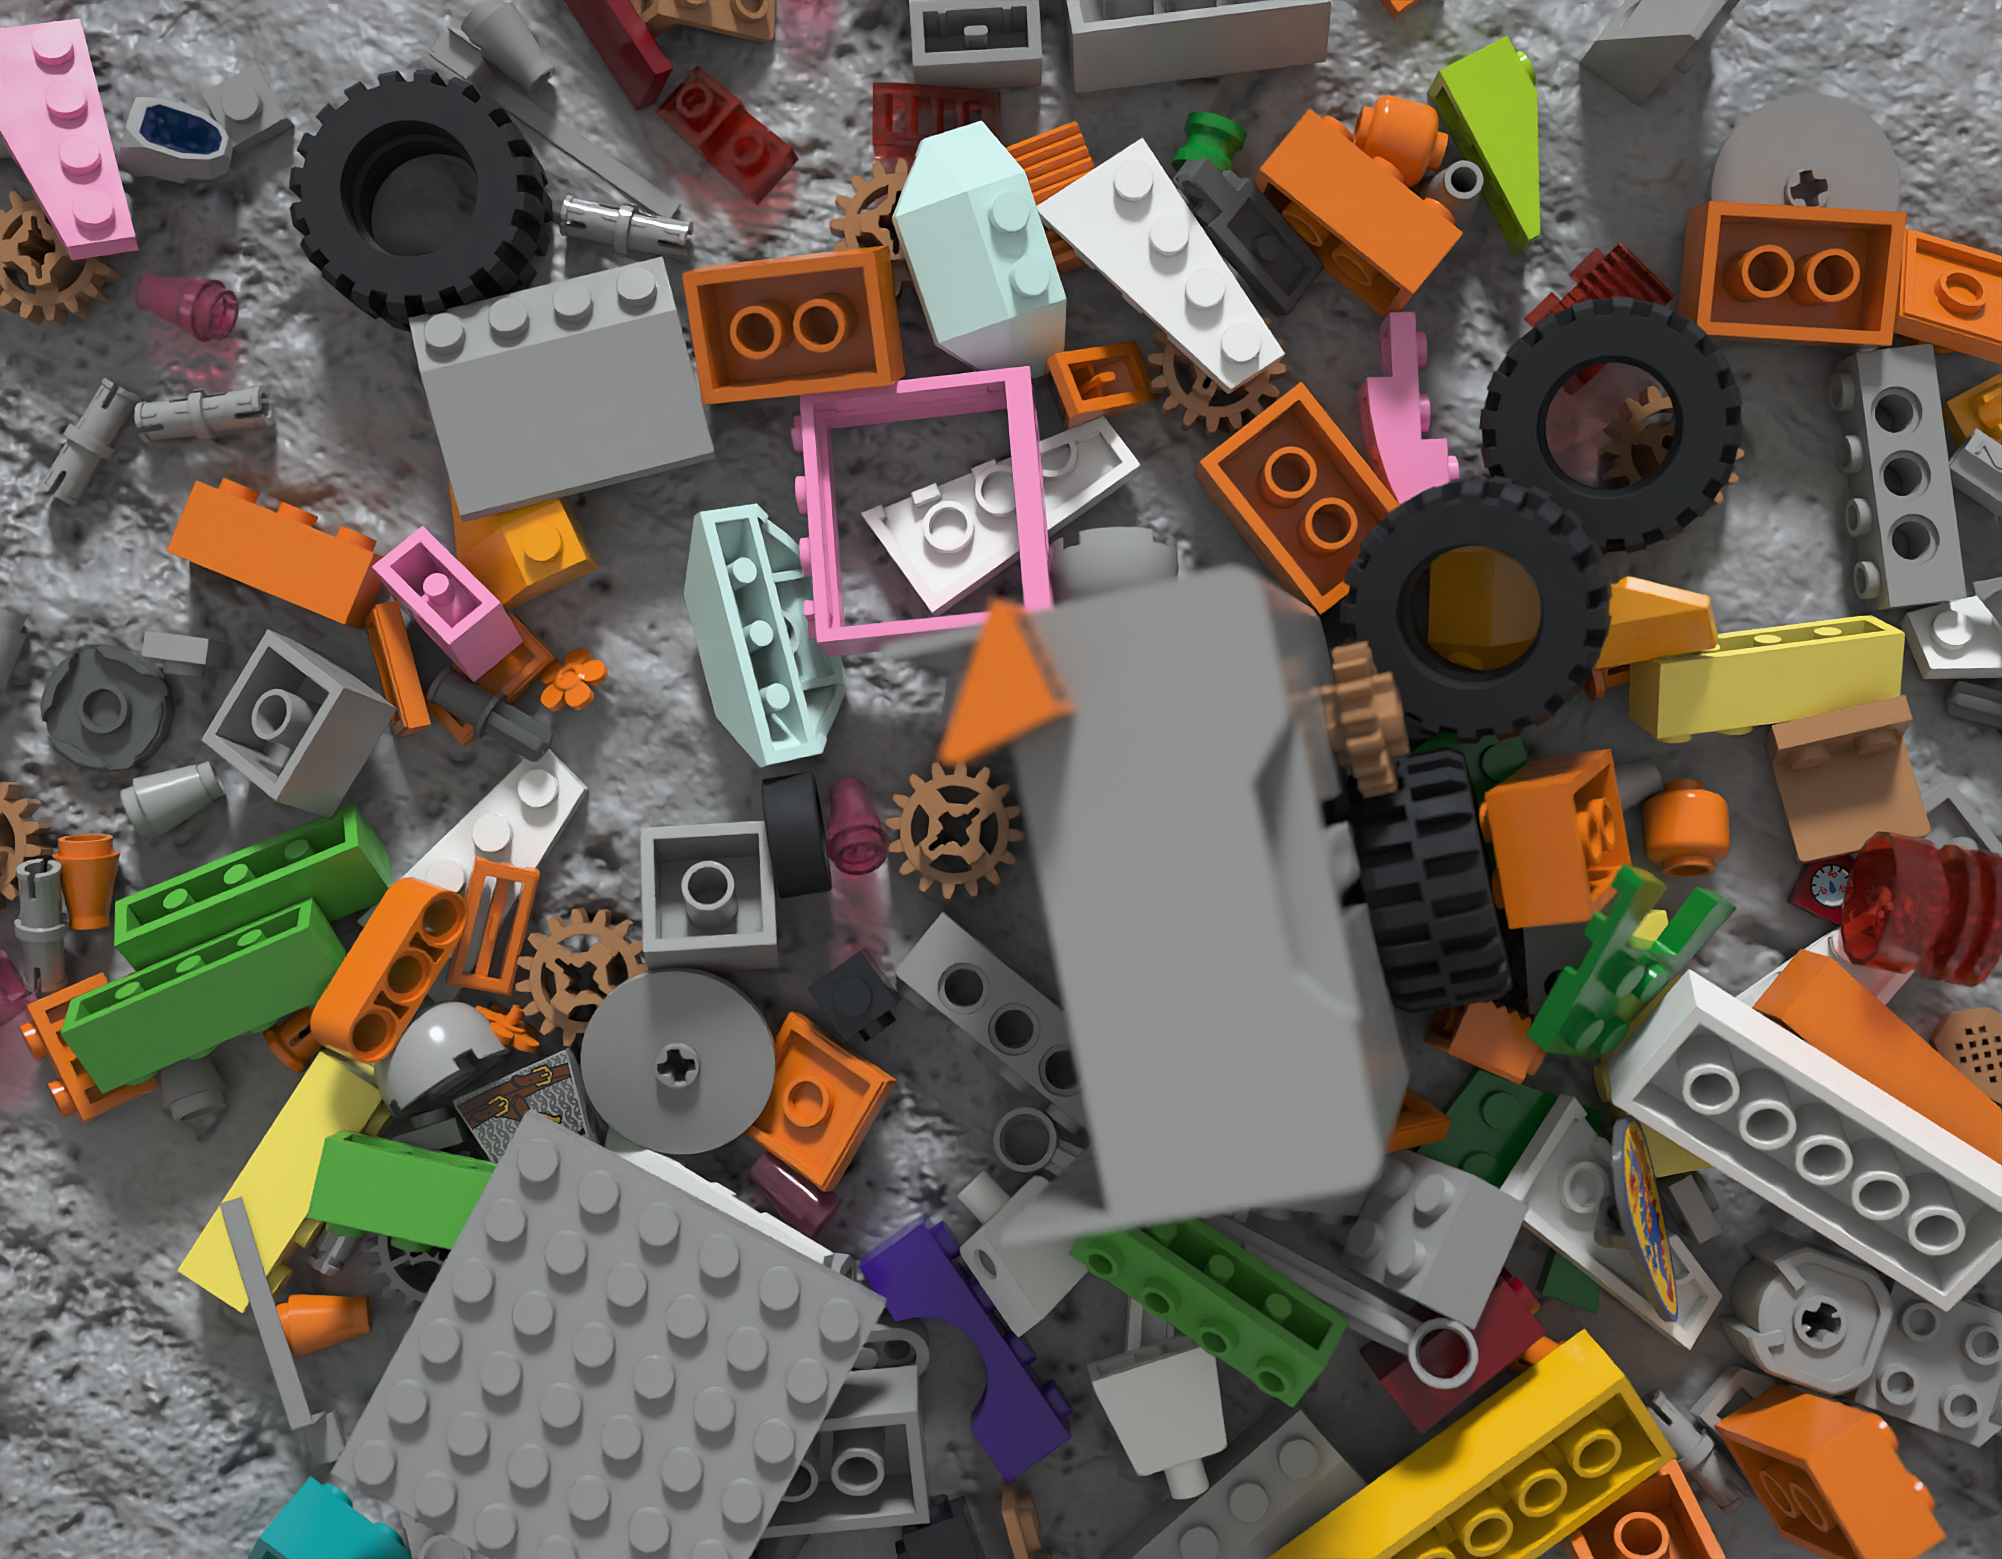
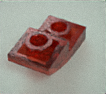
[655,65,799,205]

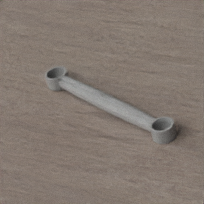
[993,1107,1478,1389]

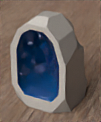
[118,97,233,184]

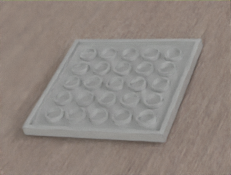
[330,1109,886,1559]

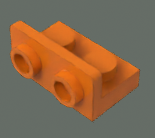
[19,972,159,1126]

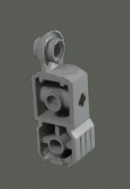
[1718,1231,2002,1452]

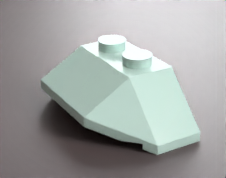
[892,121,1067,379]
[684,504,848,768]

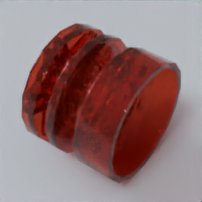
[1841,831,2002,988]

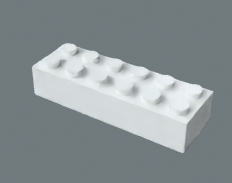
[1607,969,2002,1312]

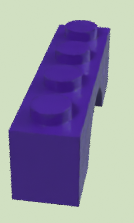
[859,1212,1074,1483]

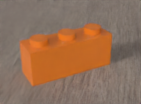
[166,478,383,630]

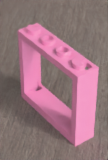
[791,366,1055,657]

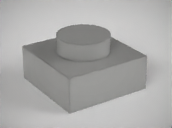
[201,63,294,155]
[141,631,231,678]
[393,1105,474,1150]
[1656,1172,1723,1244]

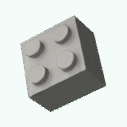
[201,629,398,819]
[640,821,780,972]
[1338,1149,1530,1330]

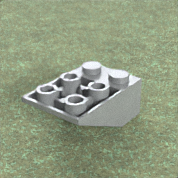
[909,0,1043,92]
[1580,0,1740,107]

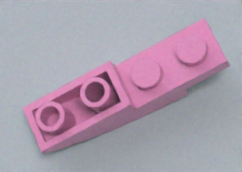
[1357,312,1459,575]

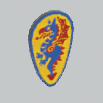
[1594,1115,1678,1322]

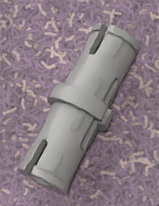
[559,195,693,263]
[38,377,142,507]
[134,385,274,443]
[14,859,70,992]
[1641,1389,1753,1513]

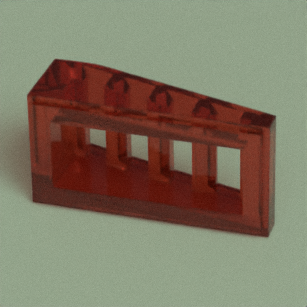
[872,82,1000,158]

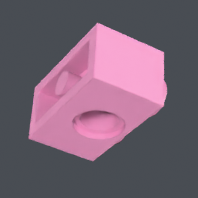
[372,526,523,682]

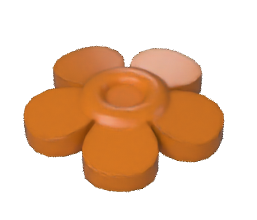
[540,648,608,712]
[475,1004,540,1053]

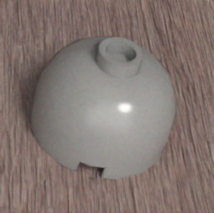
[1049,527,1179,605]
[373,1000,510,1120]

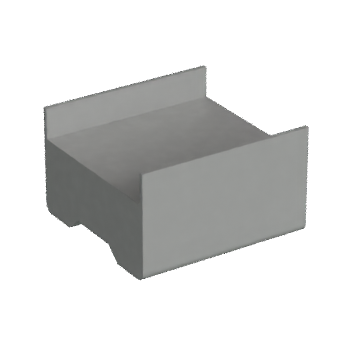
[880,566,1414,1247]

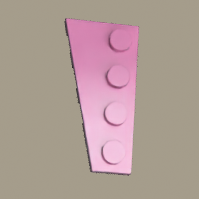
[0,19,139,261]

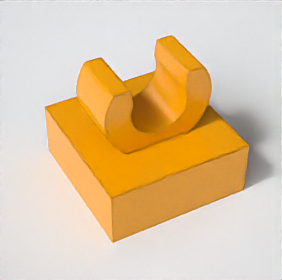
[1941,372,2002,447]

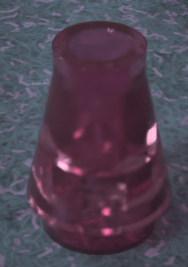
[135,273,239,342]
[826,778,890,875]
[748,1150,844,1240]

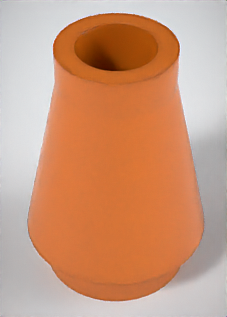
[52,834,120,930]
[275,1294,373,1359]

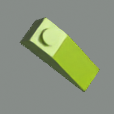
[1427,35,1540,257]

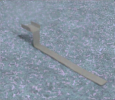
[428,26,681,218]
[220,1197,347,1465]

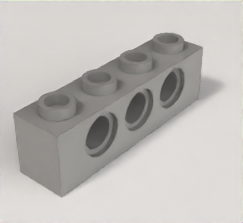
[1828,344,1967,614]
[893,911,1092,1135]

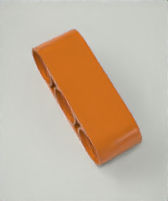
[310,877,469,1064]

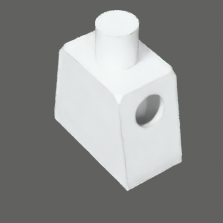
[956,1169,1089,1337]
[1087,1333,1227,1500]

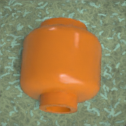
[1352,95,1448,188]
[1642,779,1731,877]

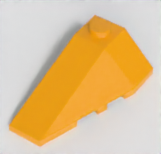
[448,475,600,612]
[1428,546,1718,670]

